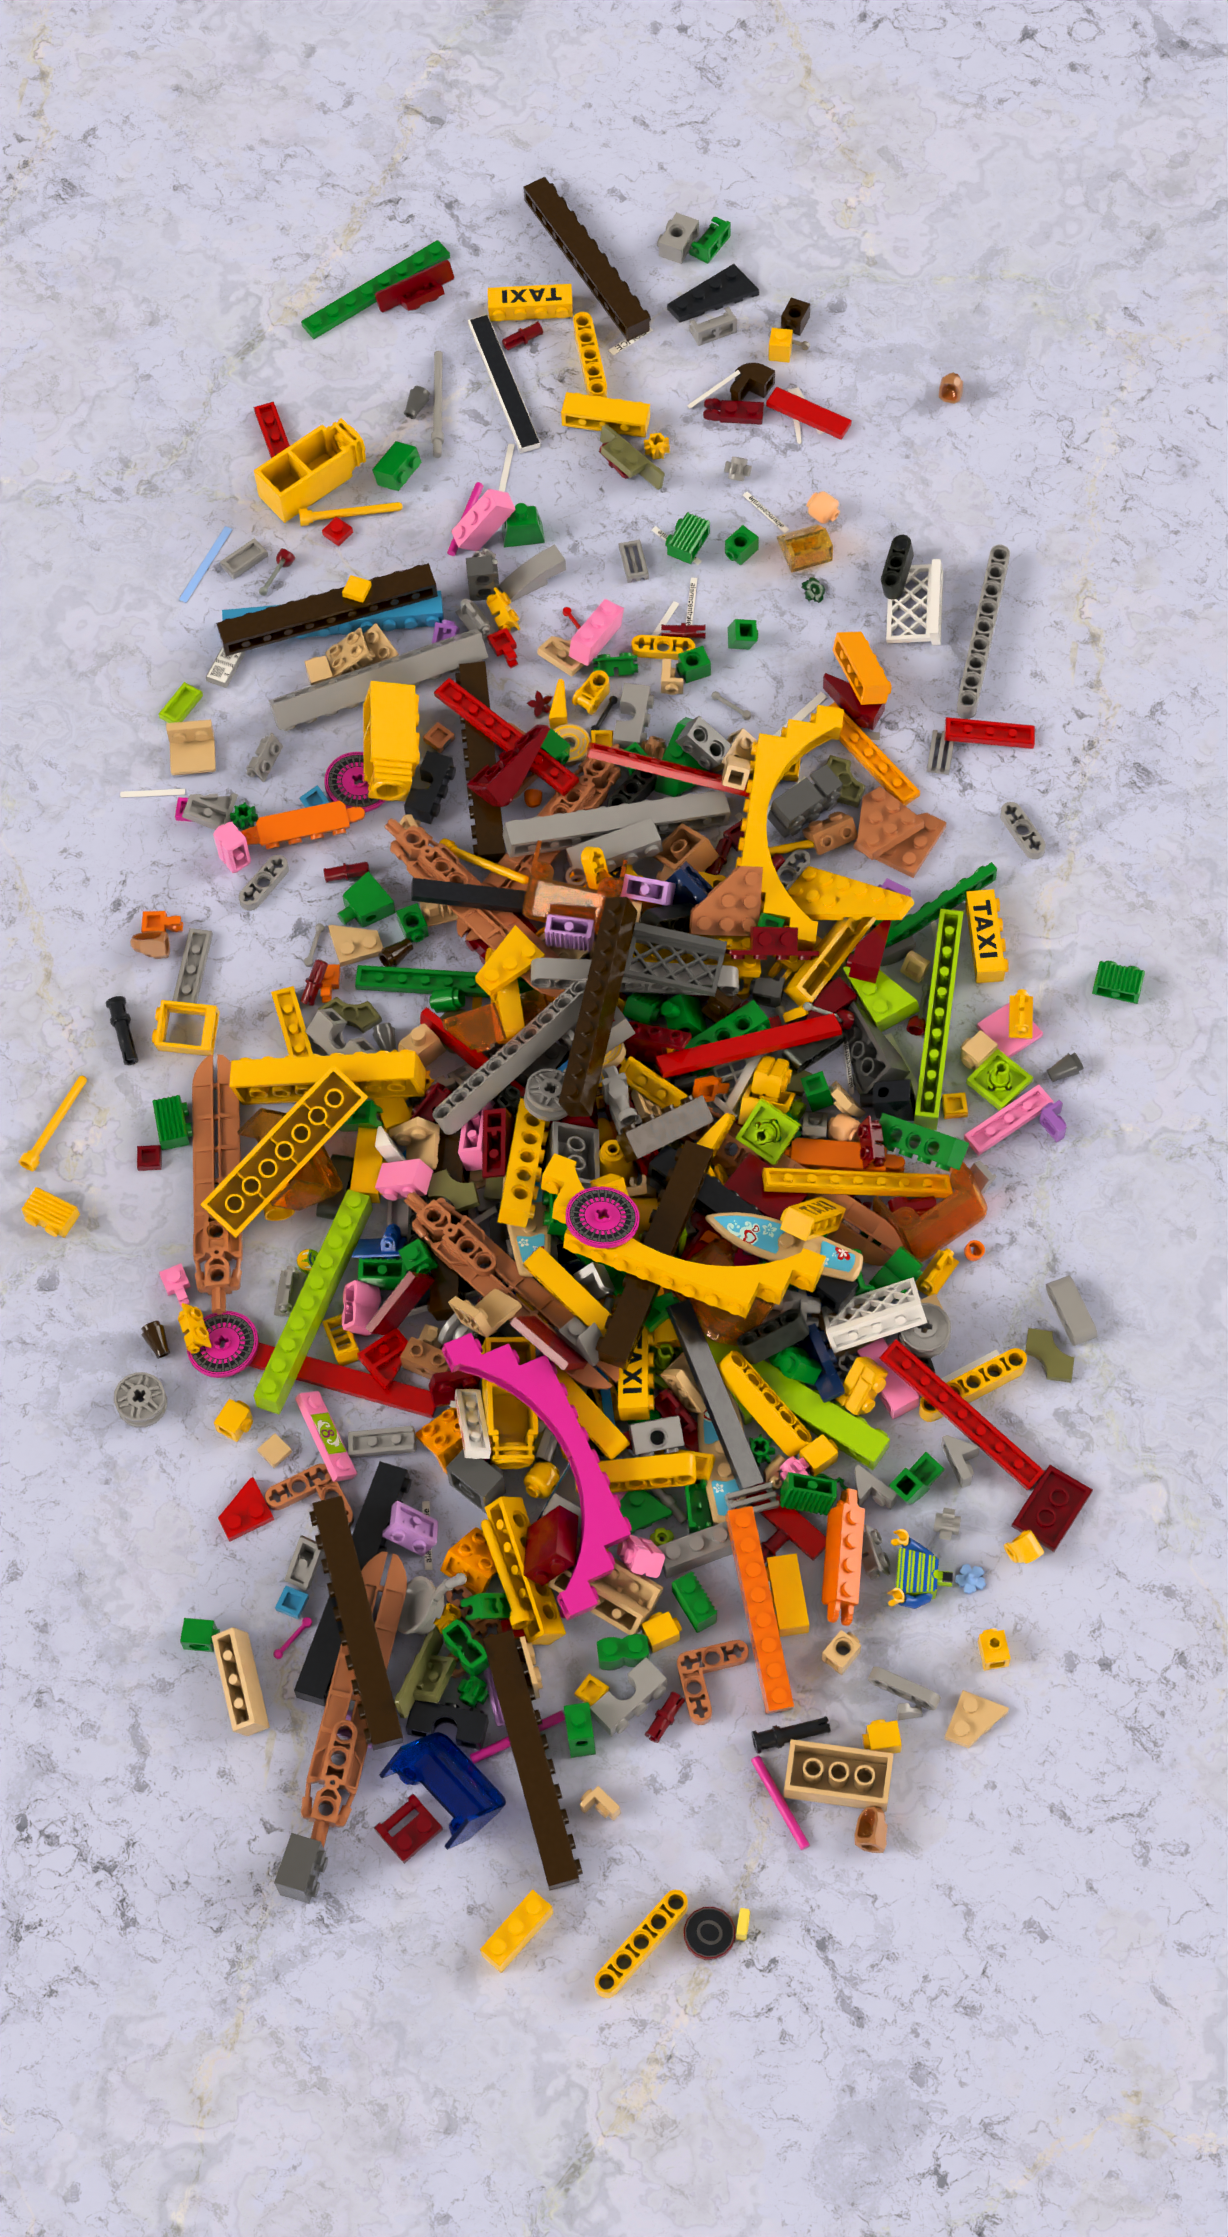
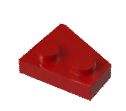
[357,1328,408,1391]

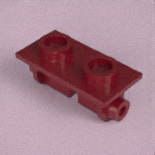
[410,1082,453,1123]
[857,1116,886,1169]
[654,1388,697,1439]

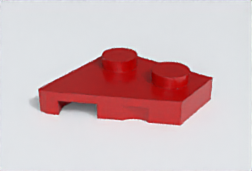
[218,1477,274,1542]

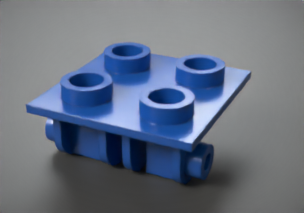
[352,1224,407,1260]

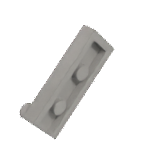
[348,1426,417,1458]

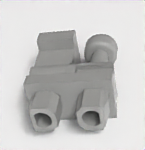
[602,1065,642,1134]
[754,1290,821,1340]

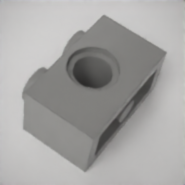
[657,212,699,264]
[628,1416,684,1457]

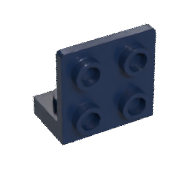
[665,861,714,906]

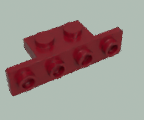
[375,260,455,312]
[725,927,819,960]
[613,1019,692,1064]

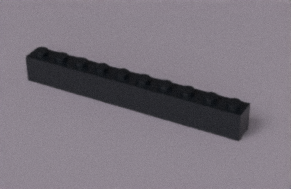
[647,1145,858,1315]
[294,1461,412,1707]

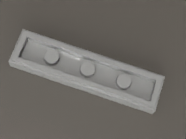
[172,928,213,1015]

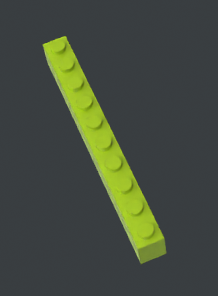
[914,909,963,1130]
[253,1189,373,1415]
[696,1315,890,1470]

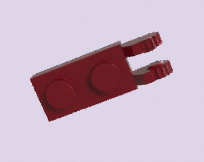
[703,398,764,425]

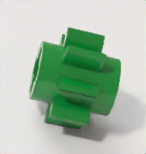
[230,802,259,831]
[749,1434,775,1467]
[457,1676,489,1708]

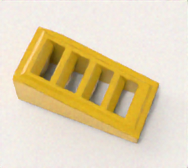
[549,679,568,730]
[696,1113,736,1158]
[322,1314,360,1366]

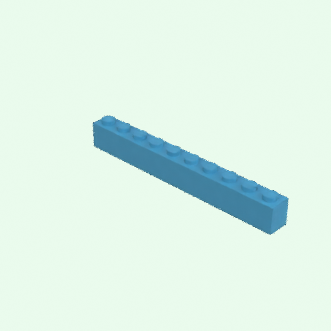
[222,591,444,639]

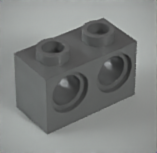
[466,556,500,601]
[675,716,732,771]

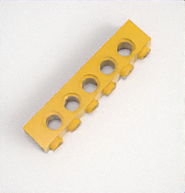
[497,1098,550,1228]
[485,1496,566,1645]

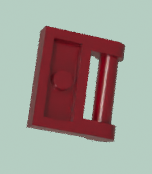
[374,1793,443,1864]

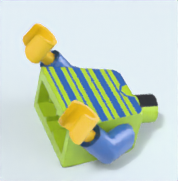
[887,1529,953,1609]

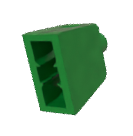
[502,503,545,548]
[337,871,396,927]
[661,993,707,1039]
[564,1702,596,1758]

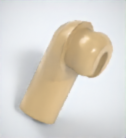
[763,1454,786,1490]

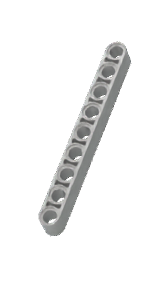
[957,545,1010,719]
[530,958,739,996]
[433,978,587,1135]

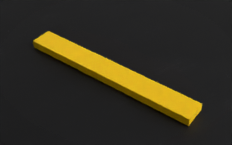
[762,1168,953,1198]

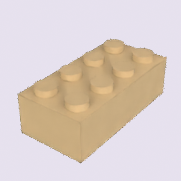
[784,1739,894,1812]

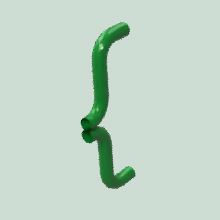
[815,1473,848,1490]

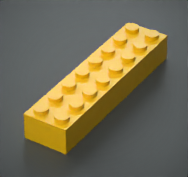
[229,1049,426,1105]
[200,1064,368,1238]

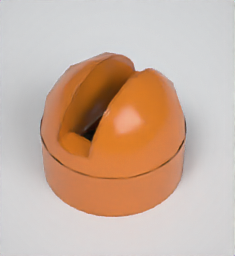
[524,789,542,808]
[964,1240,985,1261]

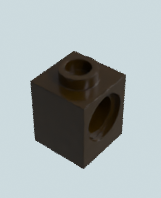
[781,297,810,336]

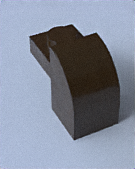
[730,363,775,401]
[701,988,742,1024]

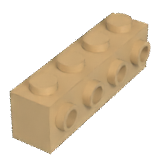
[212,1627,270,1736]

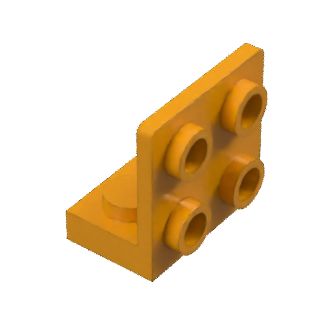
[415,1407,463,1474]
[440,1527,497,1595]

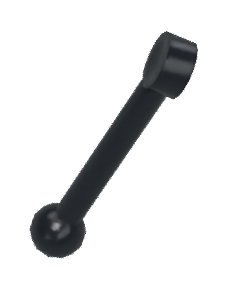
[591,696,618,730]

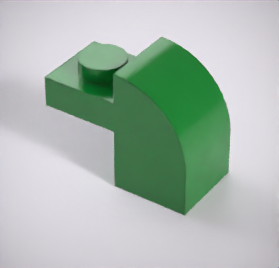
[889,1452,945,1504]

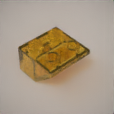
[777,524,833,573]

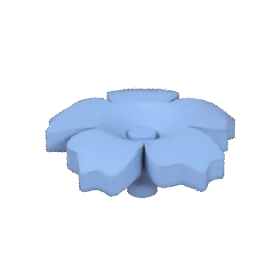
[955,1564,986,1594]

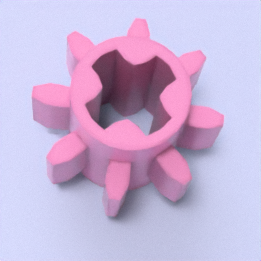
[780,1456,810,1482]

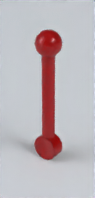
[562,607,581,630]

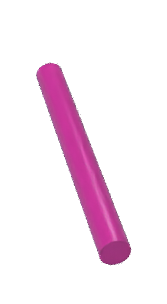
[447,482,484,556]
[469,1710,565,1764]
[751,1755,810,1850]

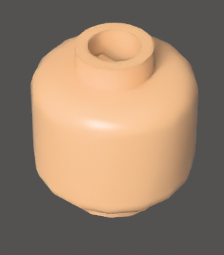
[806,491,840,524]
[827,1113,861,1142]

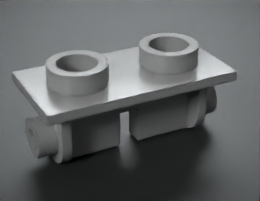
[455,598,496,641]
[246,733,283,782]
[274,1266,305,1317]
[861,1525,890,1579]

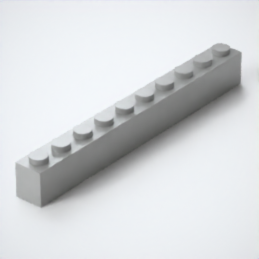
[268,629,488,731]
[503,790,731,858]

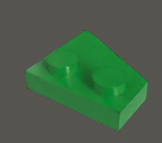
[619,1490,673,1535]

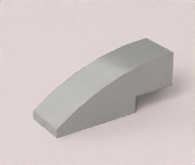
[499,544,566,602]

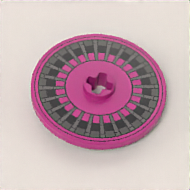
[324,752,386,812]
[565,1187,640,1248]
[187,1311,259,1378]

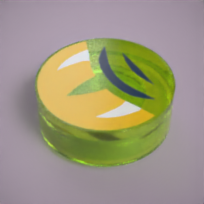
[296,1249,318,1274]

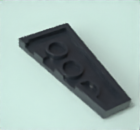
[667,264,759,323]

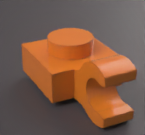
[141,911,183,933]
[319,964,341,1003]
[692,1076,730,1102]

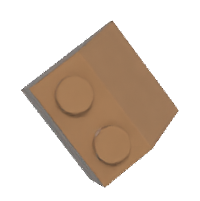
[653,823,719,872]

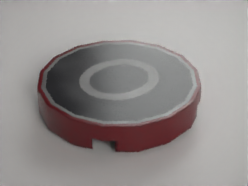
[684,1907,736,1960]

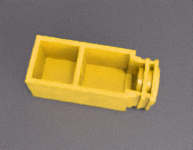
[254,418,366,523]
[363,681,420,801]
[481,1337,538,1469]

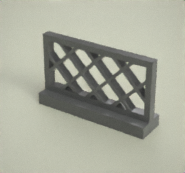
[623,922,727,997]

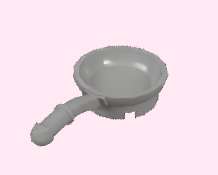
[397,1573,467,1635]

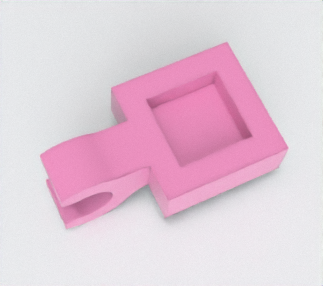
[159,1263,191,1307]

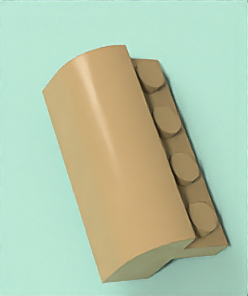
[548,1537,664,1635]

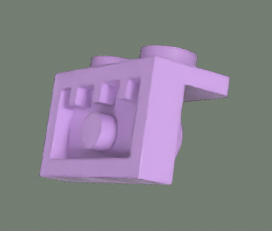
[382,1500,438,1556]

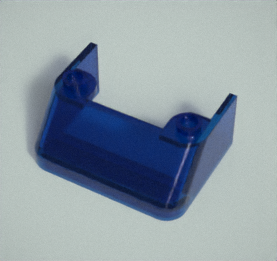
[379,1732,506,1850]

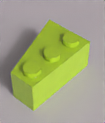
[843,966,920,1032]

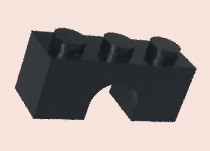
[404,751,456,824]
[406,1700,489,1750]

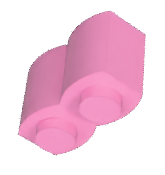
[342,1280,381,1337]

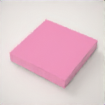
[977,1003,1043,1058]

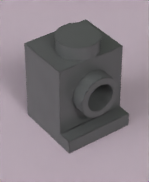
[749,977,785,1008]

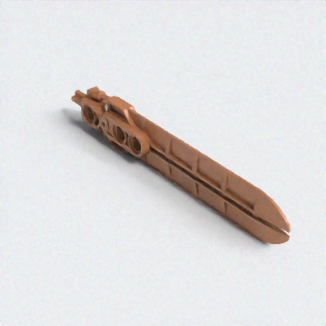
[457,743,624,941]
[385,818,564,998]
[192,1054,243,1315]
[678,1106,903,1266]
[404,1192,619,1389]
[301,1552,407,1848]

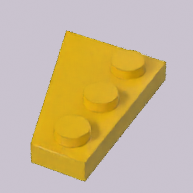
[475,925,545,996]

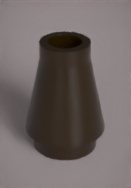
[379,938,413,967]
[141,1321,170,1359]

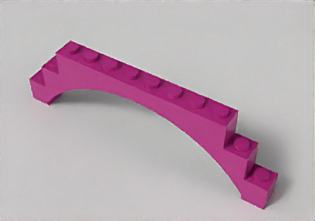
[442,1333,632,1621]

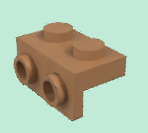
[802,812,858,855]

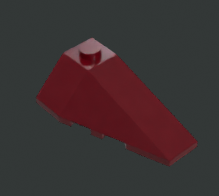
[466,725,550,807]

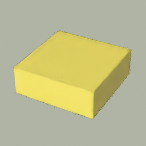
[736,1908,750,1941]

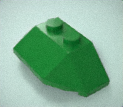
[655,717,711,797]

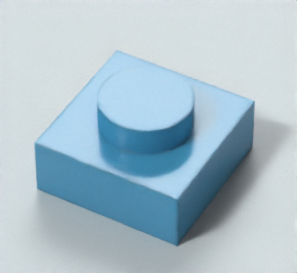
[299,785,330,808]
[275,1586,309,1620]

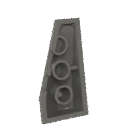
[842,1001,910,1095]

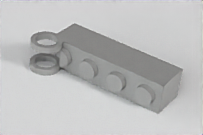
[566,818,663,897]

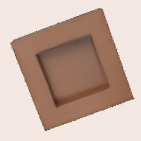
[423,722,455,753]

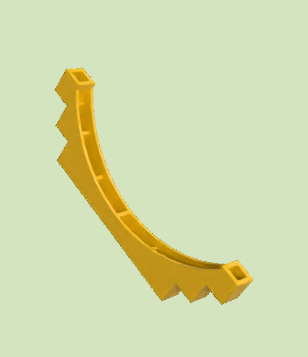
[735,705,844,950]
[541,1153,826,1318]

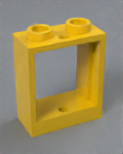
[152,1000,220,1056]

